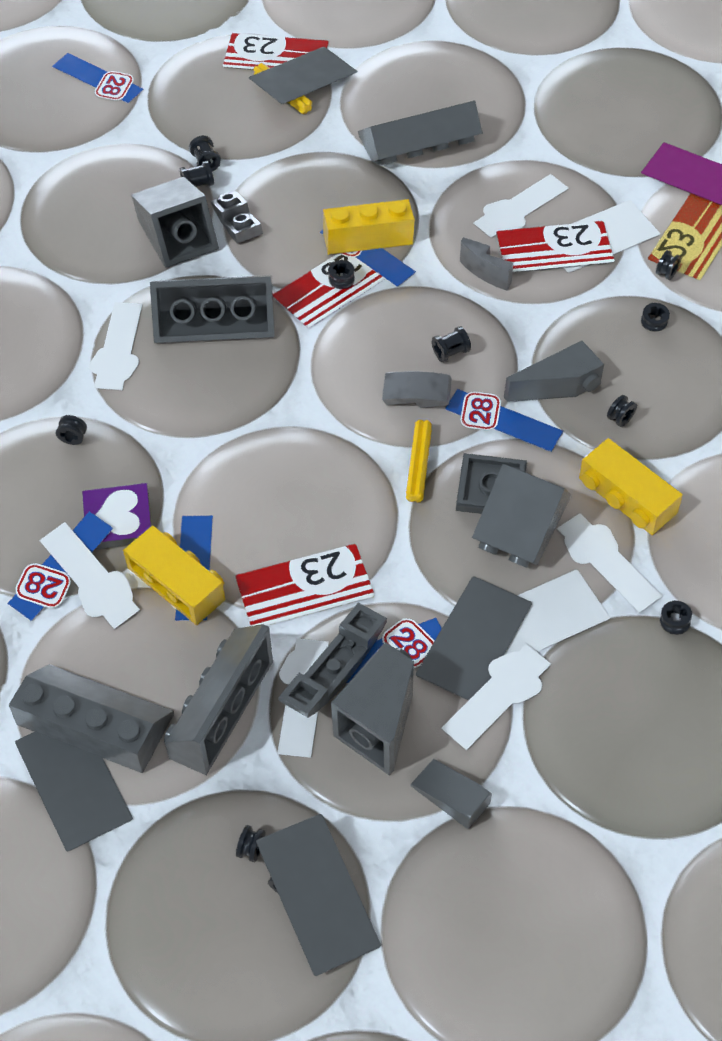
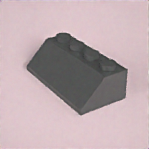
[358,100,483,165]
[150,275,275,343]
[164,624,273,776]
[9,664,174,773]

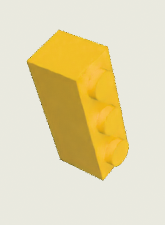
[323,199,415,255]
[579,438,683,536]
[123,525,225,626]

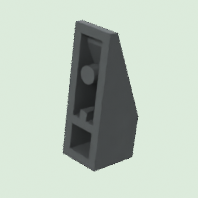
[504,341,604,402]

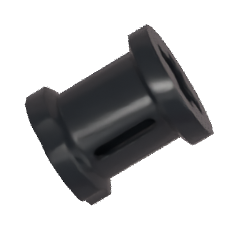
[189,135,221,172]
[179,160,214,187]
[431,326,471,362]

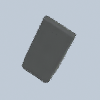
[411,759,492,829]

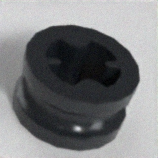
[656,250,682,280]
[328,260,355,289]
[641,303,670,332]
[607,395,637,427]
[55,415,87,445]
[660,600,692,635]
[236,825,266,863]

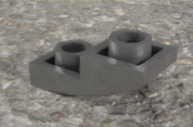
[211,192,263,244]
[460,237,513,291]
[382,371,452,408]

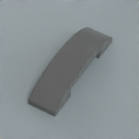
[279,602,387,718]

